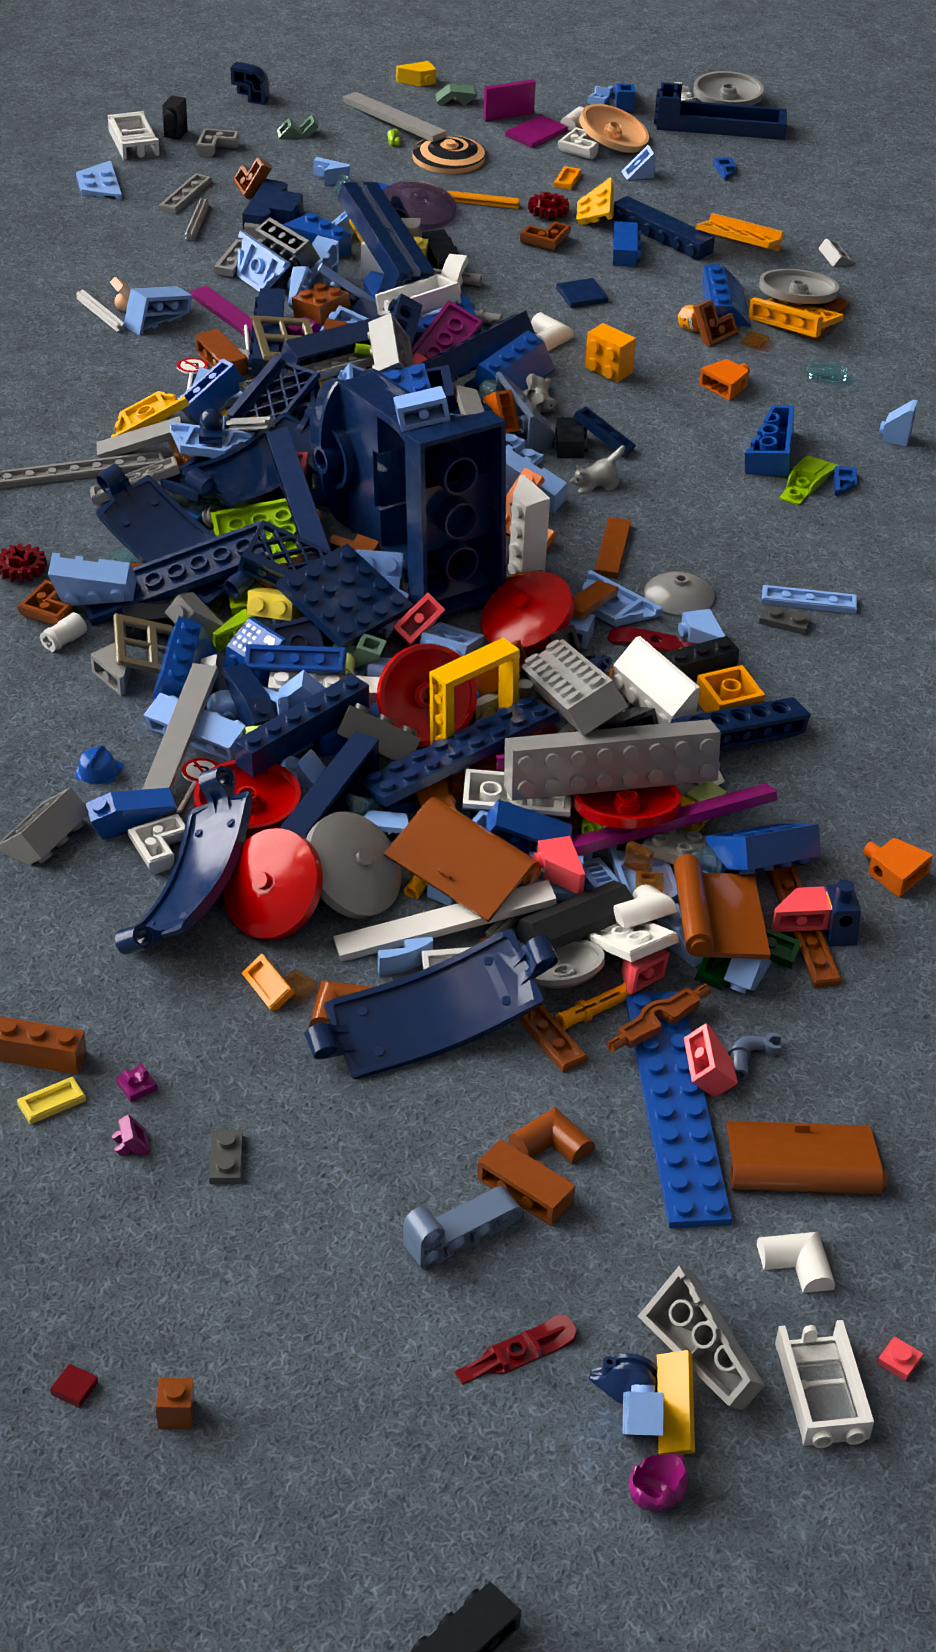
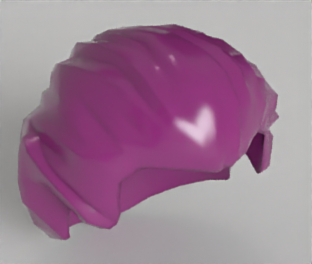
[628,1453,689,1512]

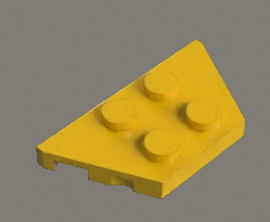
[576,177,615,225]
[111,391,189,437]

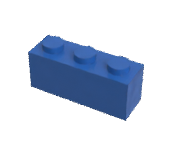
[613,221,641,267]
[178,358,244,425]
[486,799,572,854]

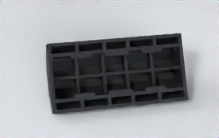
[515,880,634,950]

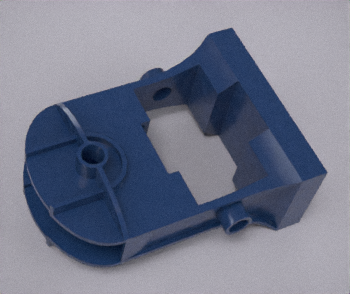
[305,368,506,618]

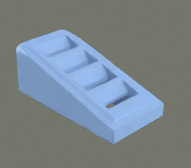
[288,266,314,310]
[583,857,619,891]

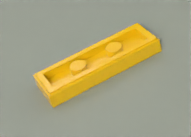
[657,1350,695,1455]

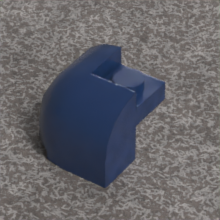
[230,62,270,105]

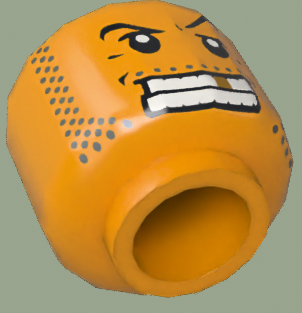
[678,305,700,333]

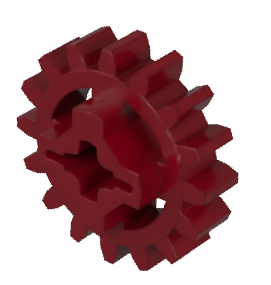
[528,192,569,220]
[0,543,47,583]

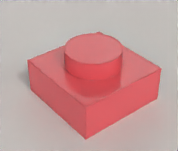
[877,1336,923,1381]

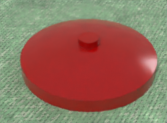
[481,572,575,653]
[377,644,477,747]
[194,760,301,837]
[573,785,681,829]
[223,828,323,941]

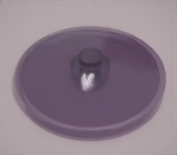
[383,180,456,231]

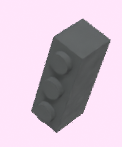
[336,703,421,761]

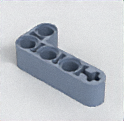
[403,1186,523,1270]

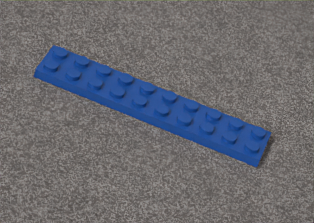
[625,991,732,1228]

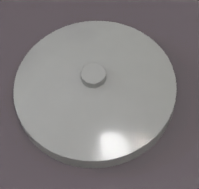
[693,71,764,106]
[759,269,839,304]
[306,812,401,919]

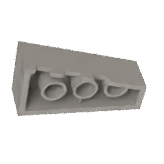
[638,1266,765,1410]

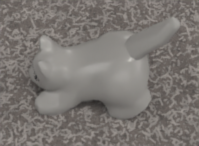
[522,373,559,413]
[570,445,625,494]

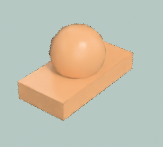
[110,277,132,312]

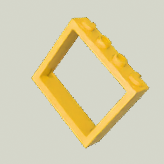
[429,638,520,745]

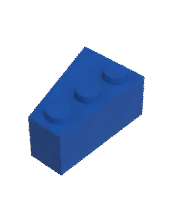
[283,212,351,258]

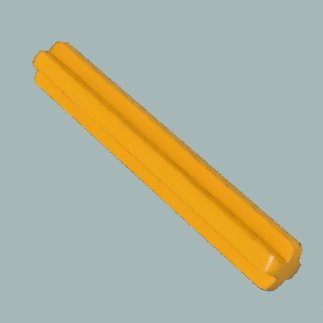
[446,191,520,209]

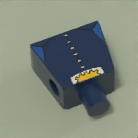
[824,880,861,947]

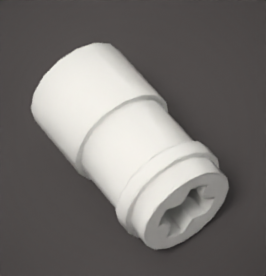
[40,613,87,652]

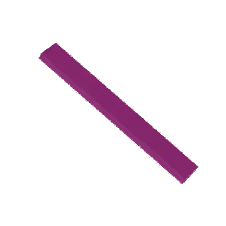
[190,285,284,352]
[571,783,778,856]

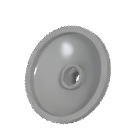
[644,571,715,617]
[535,939,605,989]

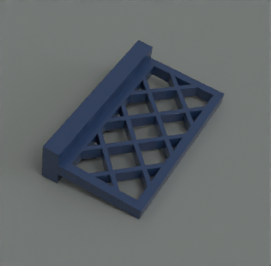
[226,354,321,433]
[237,520,332,587]

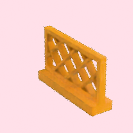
[696,213,785,251]
[749,297,844,338]

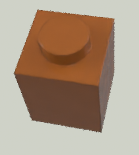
[156,1378,195,1429]

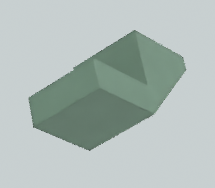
[435,84,477,105]
[277,115,319,139]
[333,633,386,668]

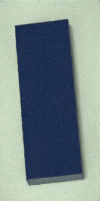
[573,407,636,457]

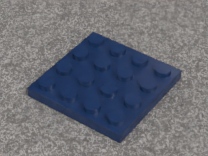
[276,543,413,648]

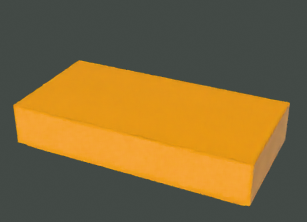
[554,166,582,190]
[242,954,295,1011]

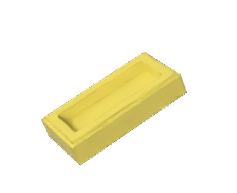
[17,1076,86,1125]

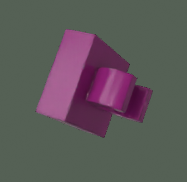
[116,1063,157,1102]
[112,1114,151,1156]

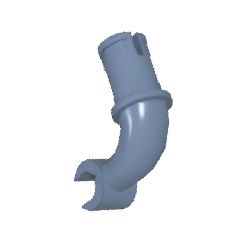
[728,1033,782,1080]

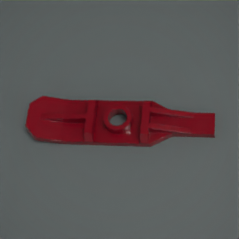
[607,627,697,652]
[454,1314,577,1384]

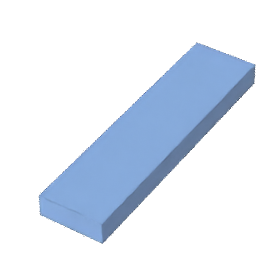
[761,585,857,614]

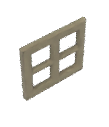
[250,315,313,360]
[113,613,174,674]

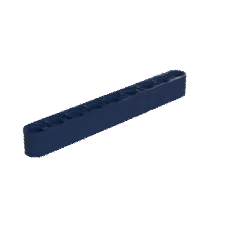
[265,426,330,561]

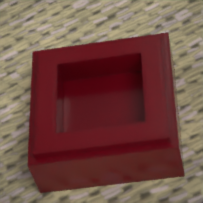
[50,1364,98,1408]

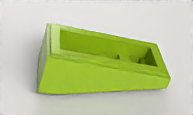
[213,609,256,653]

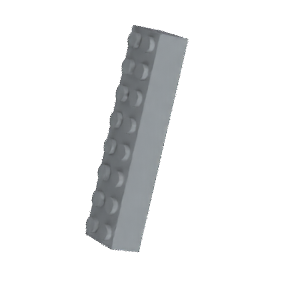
[521,639,628,736]
[504,719,721,801]

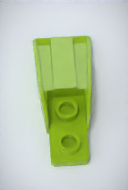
[780,455,838,505]

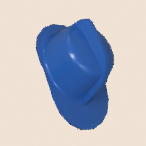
[74,746,124,785]

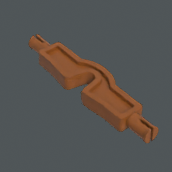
[606,983,711,1053]

